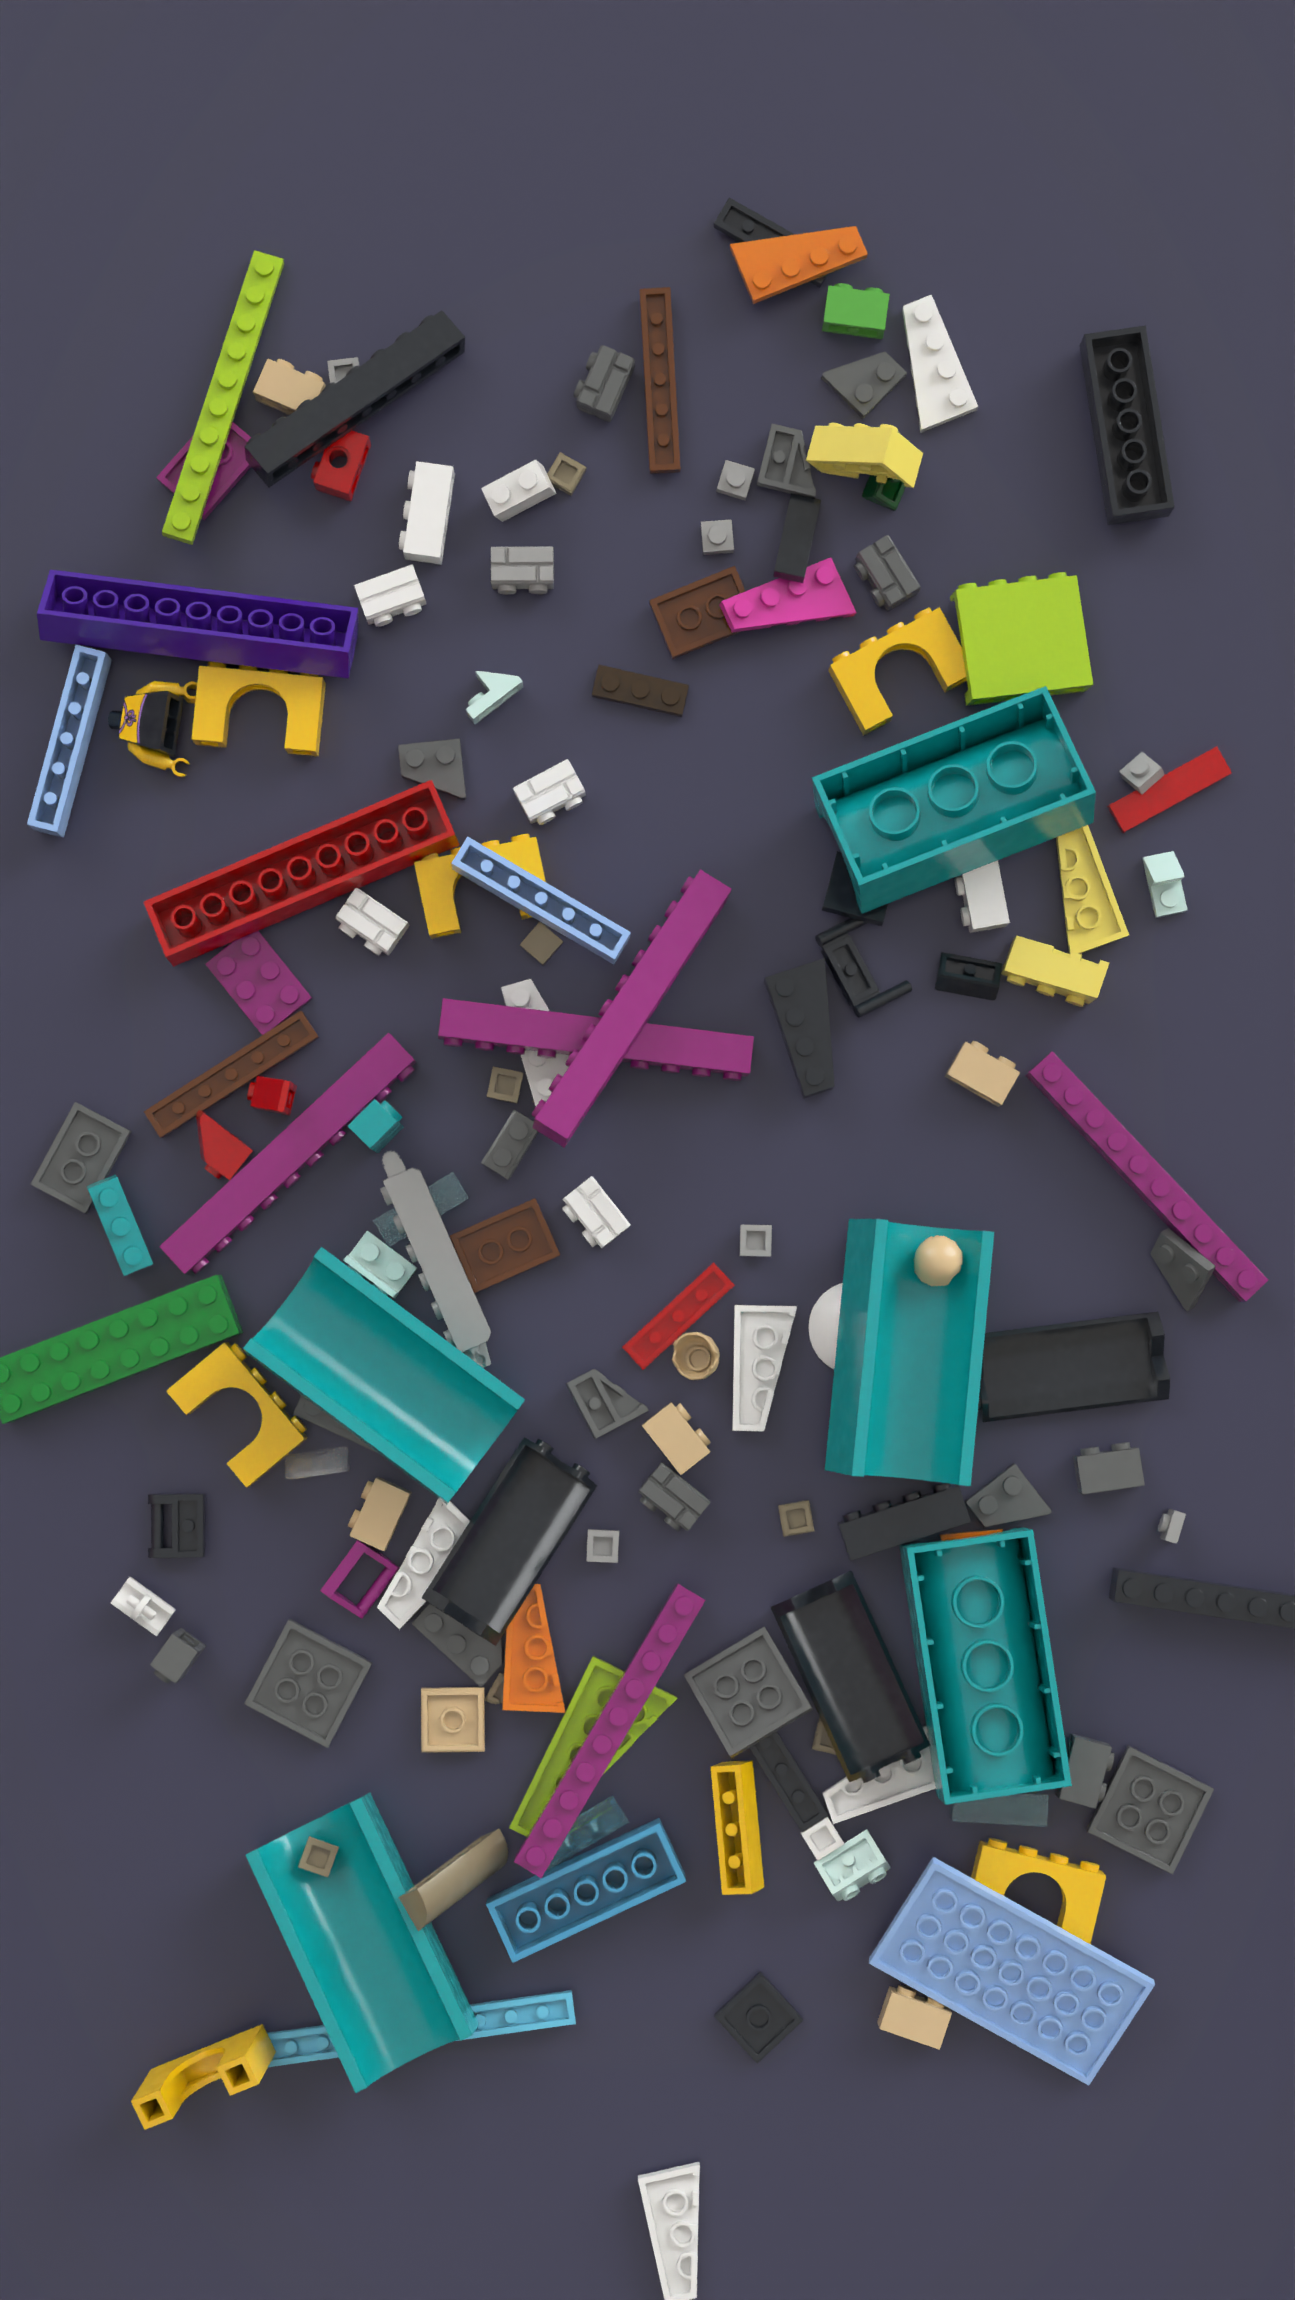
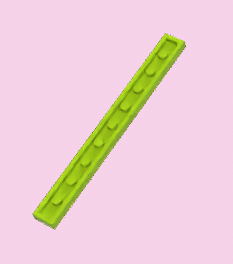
[162,250,284,545]

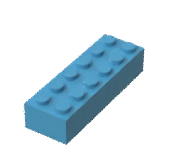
[486,1818,686,1963]

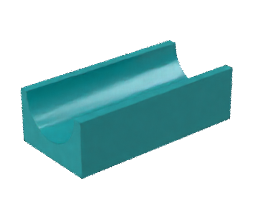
[812,686,1096,914]
[825,1219,994,1486]
[243,1247,525,1504]
[899,1527,1072,1805]
[245,1792,479,2093]

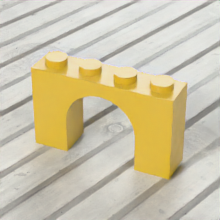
[829,607,967,736]
[192,662,326,757]
[414,834,546,939]
[166,1342,308,1488]
[971,1838,1106,1944]
[131,2024,276,2130]

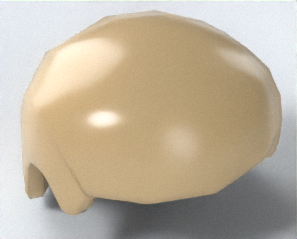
[914,1235,963,1286]
[672,1332,720,1380]

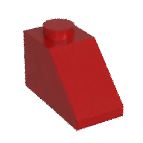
[247,1076,297,1116]
[196,1109,253,1180]

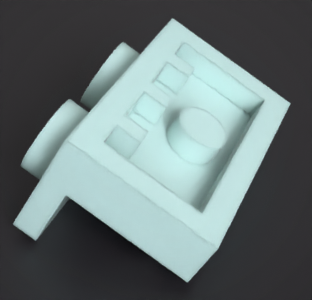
[343,1231,418,1298]
[814,1829,891,1901]

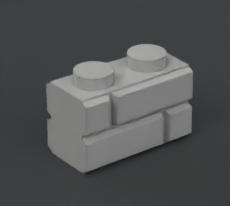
[491,546,554,595]

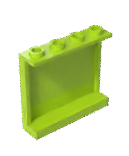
[950,572,1093,706]

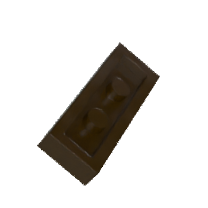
[592,665,689,717]

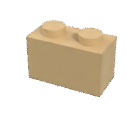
[253,359,326,415]
[944,1041,1020,1107]
[642,1402,711,1475]
[348,1477,412,1551]
[877,1985,952,2050]

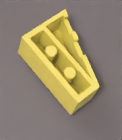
[806,423,923,488]
[1001,935,1109,1007]

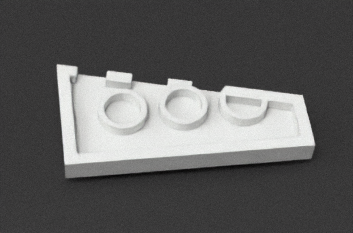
[501,979,569,1106]
[732,1305,797,1431]
[638,2162,700,2300]

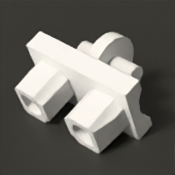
[111,1577,176,1636]

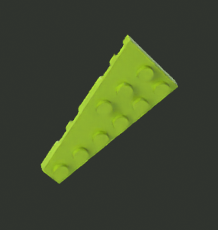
[509,1656,678,1837]

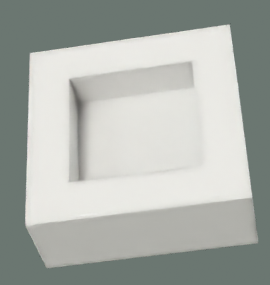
[801,1817,844,1861]

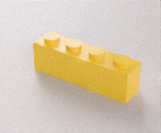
[711,1760,764,1895]

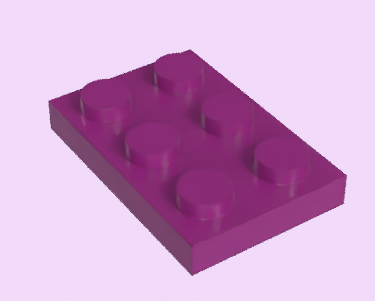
[156,422,251,520]
[205,931,313,1035]

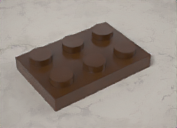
[649,566,745,660]
[450,1198,560,1293]

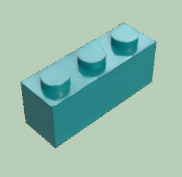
[348,1099,404,1153]
[86,1174,153,1276]

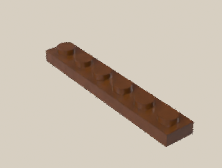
[640,287,681,474]
[144,1010,319,1138]

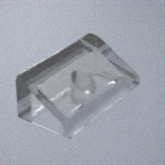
[285,1446,351,1480]

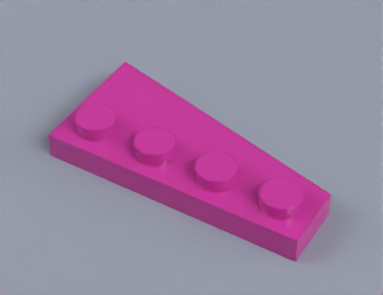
[719,557,857,633]

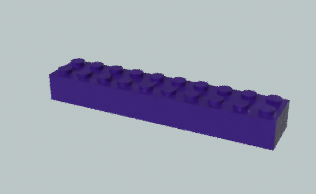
[37,569,358,679]

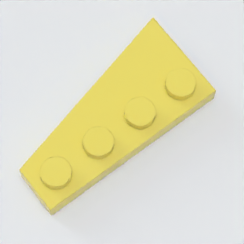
[1056,825,1129,954]

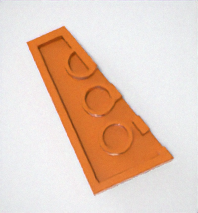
[730,226,868,304]
[502,1584,565,1713]

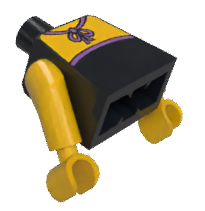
[108,681,197,777]

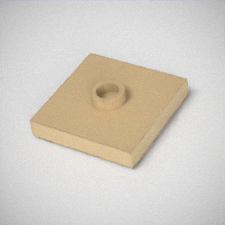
[421,1687,485,1752]

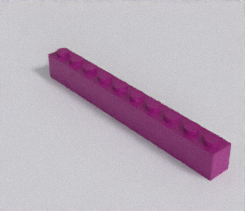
[532,869,732,1148]
[438,998,754,1081]
[159,1033,416,1275]
[1025,1051,1268,1302]
[514,1583,706,1878]

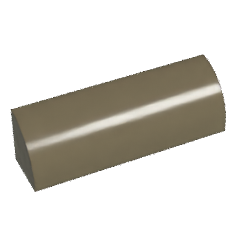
[399,1829,508,1931]

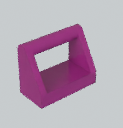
[320,1540,400,1619]

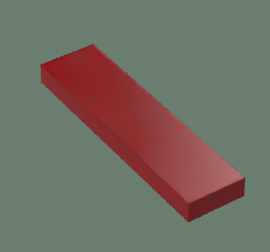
[1108,746,1232,834]
[622,1262,735,1370]

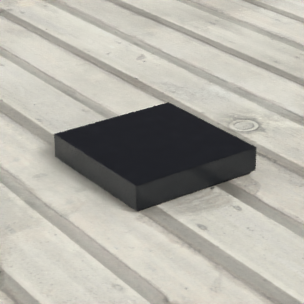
[822,851,888,926]
[714,1971,803,2063]

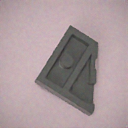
[821,352,907,419]
[757,423,816,498]
[398,738,466,800]
[1150,1228,1216,1312]
[566,1369,649,1439]
[965,1463,1052,1527]

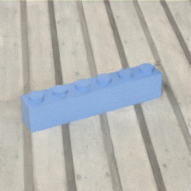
[27,645,112,838]
[451,836,631,965]

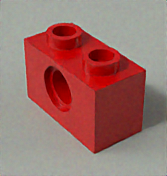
[311,431,371,502]

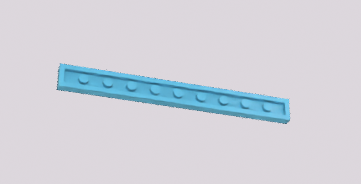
[267,1990,576,2067]

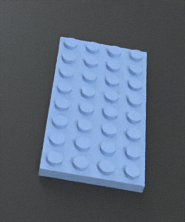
[869,1857,1155,2086]

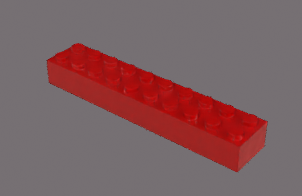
[144,780,459,967]

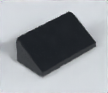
[935,952,1002,1000]

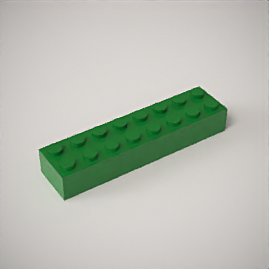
[0,1275,243,1424]

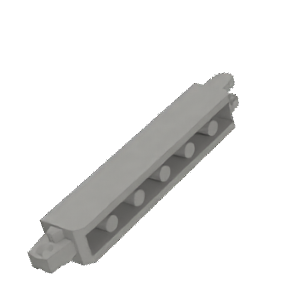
[380,1150,491,1368]

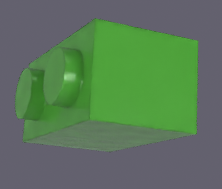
[822,283,890,339]

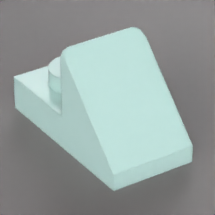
[466,671,523,724]
[1142,851,1187,918]

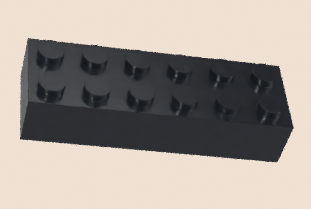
[1079,325,1175,525]

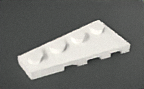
[902,295,978,433]
[377,1498,470,1629]
[822,1724,936,1824]

